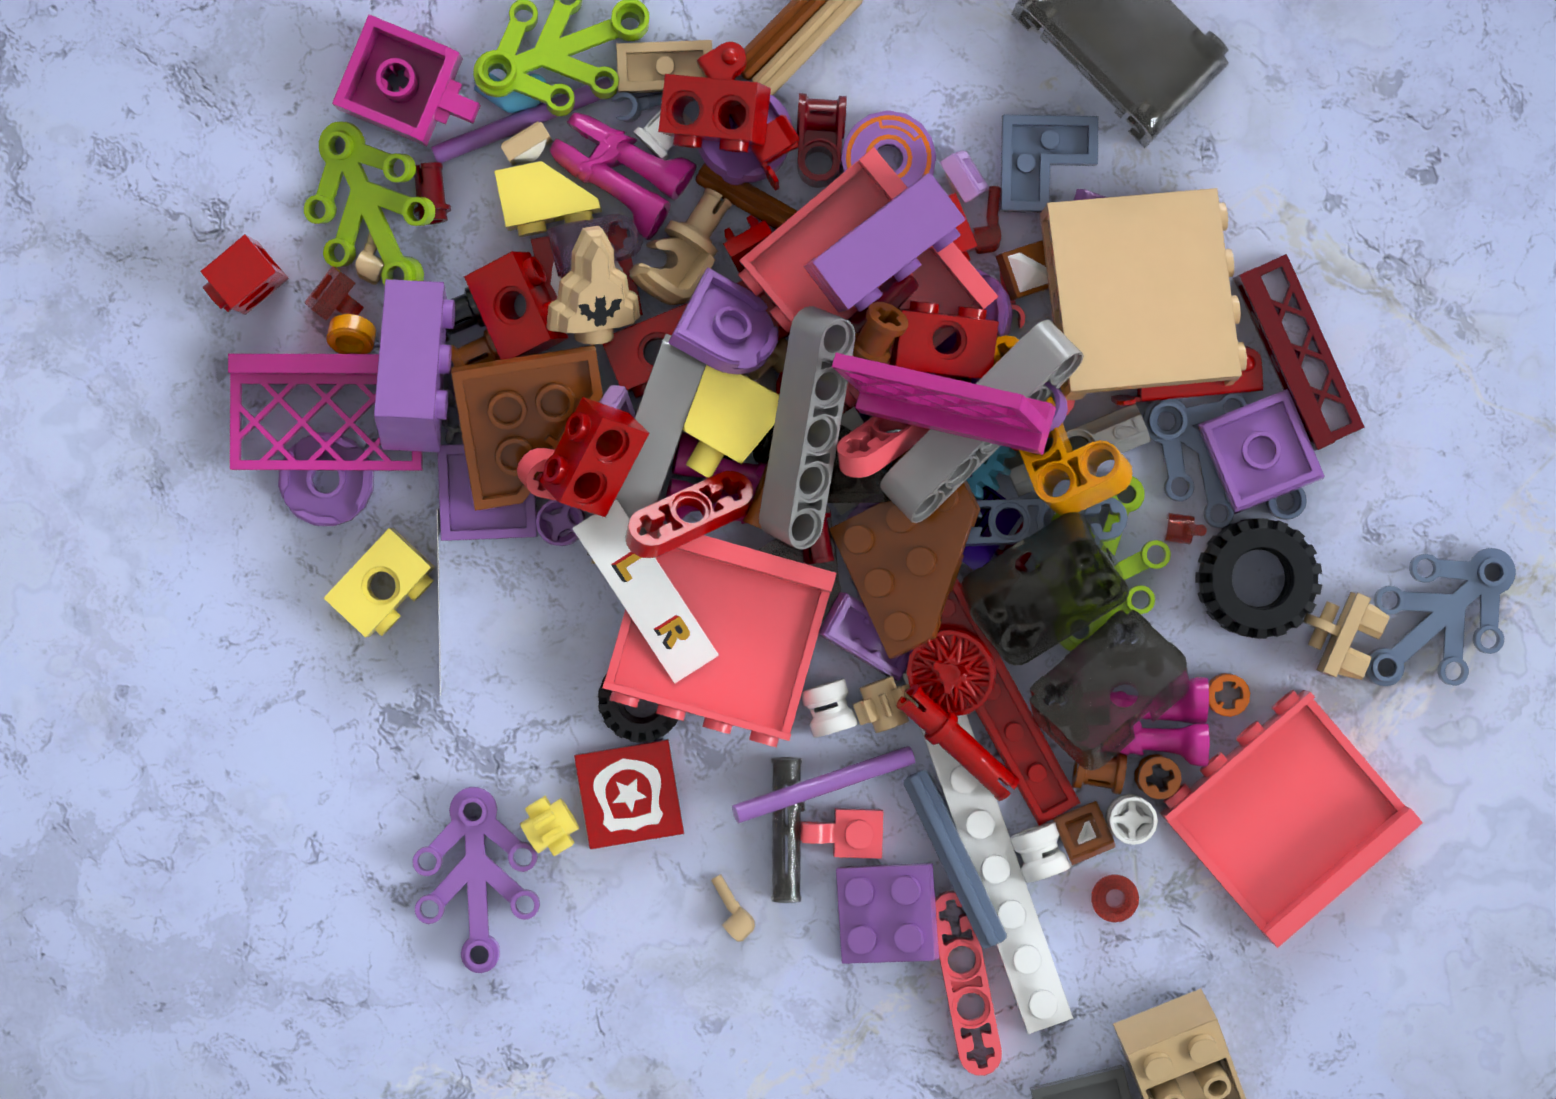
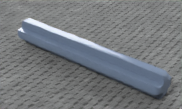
[903,770,1007,949]

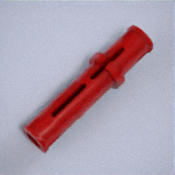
[896,684,1020,801]

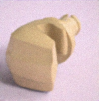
[629,188,732,305]

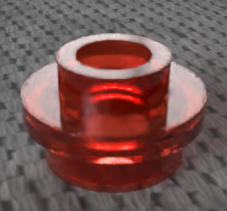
[1091,874,1139,922]

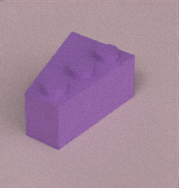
[804,172,966,313]
[374,279,455,452]

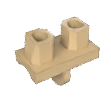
[1304,592,1390,680]

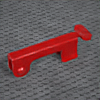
[697,42,799,191]
[1111,346,1263,406]

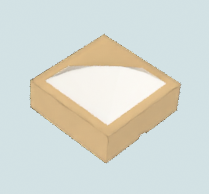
[501,122,553,166]

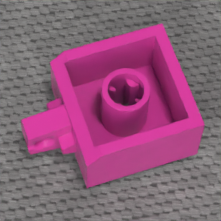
[332,14,481,147]

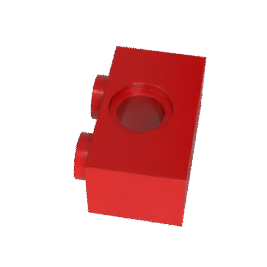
[464,251,568,360]
[890,300,999,379]

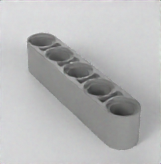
[759,306,855,550]
[880,320,1084,523]
[587,334,706,556]

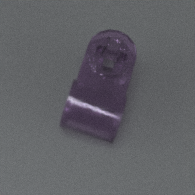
[547,214,643,277]

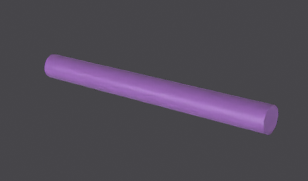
[431,77,612,163]
[732,746,915,824]

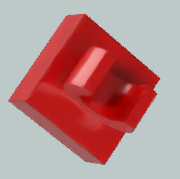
[723,215,772,273]

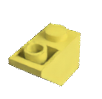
[494,161,602,237]

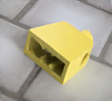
[683,365,779,478]

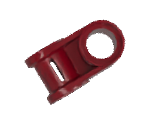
[797,93,847,188]

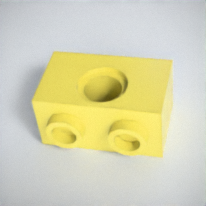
[324,528,435,638]

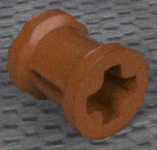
[853,302,908,364]
[451,329,501,367]
[1072,746,1127,794]
[1134,754,1182,799]

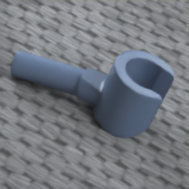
[611,92,663,122]

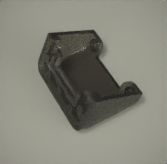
[1011,0,1229,148]

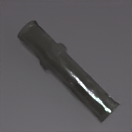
[771,757,805,903]

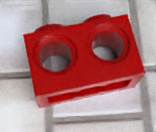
[658,74,771,153]
[200,234,289,315]
[539,397,650,518]

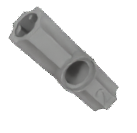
[1004,403,1151,497]

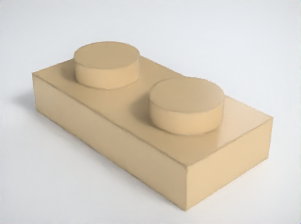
[616,40,712,93]

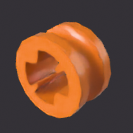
[1209,673,1250,717]

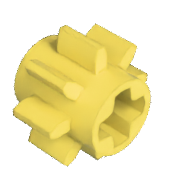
[520,796,579,856]

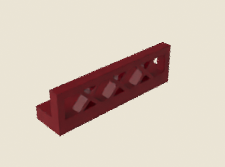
[1233,254,1365,451]

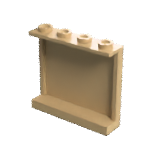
[1040,188,1247,401]

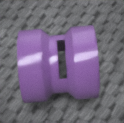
[536,500,585,546]

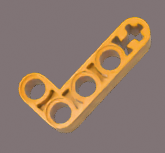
[993,335,1133,516]

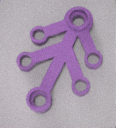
[413,787,540,973]

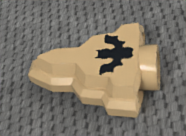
[547,226,640,345]

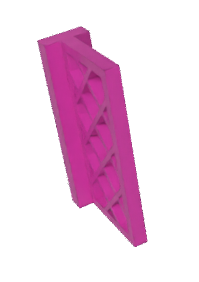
[228,353,423,471]
[832,353,1056,455]

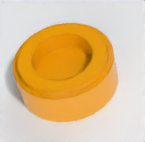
[326,314,376,354]

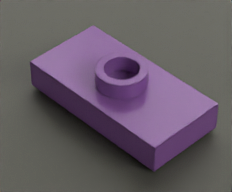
[819,592,913,681]

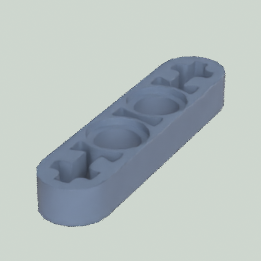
[965,497,1128,546]

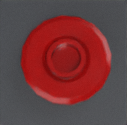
[906,628,997,716]

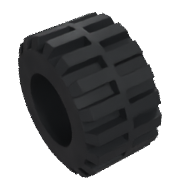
[1195,518,1322,639]

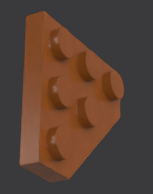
[451,345,603,511]
[829,480,980,659]

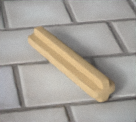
[752,0,863,96]

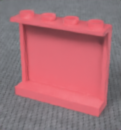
[738,147,999,408]
[602,524,837,748]
[1160,690,1423,948]

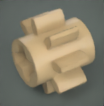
[853,676,916,733]

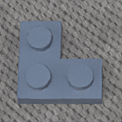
[1000,115,1099,213]

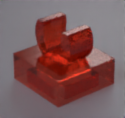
[304,266,364,321]

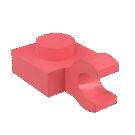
[800,808,883,859]

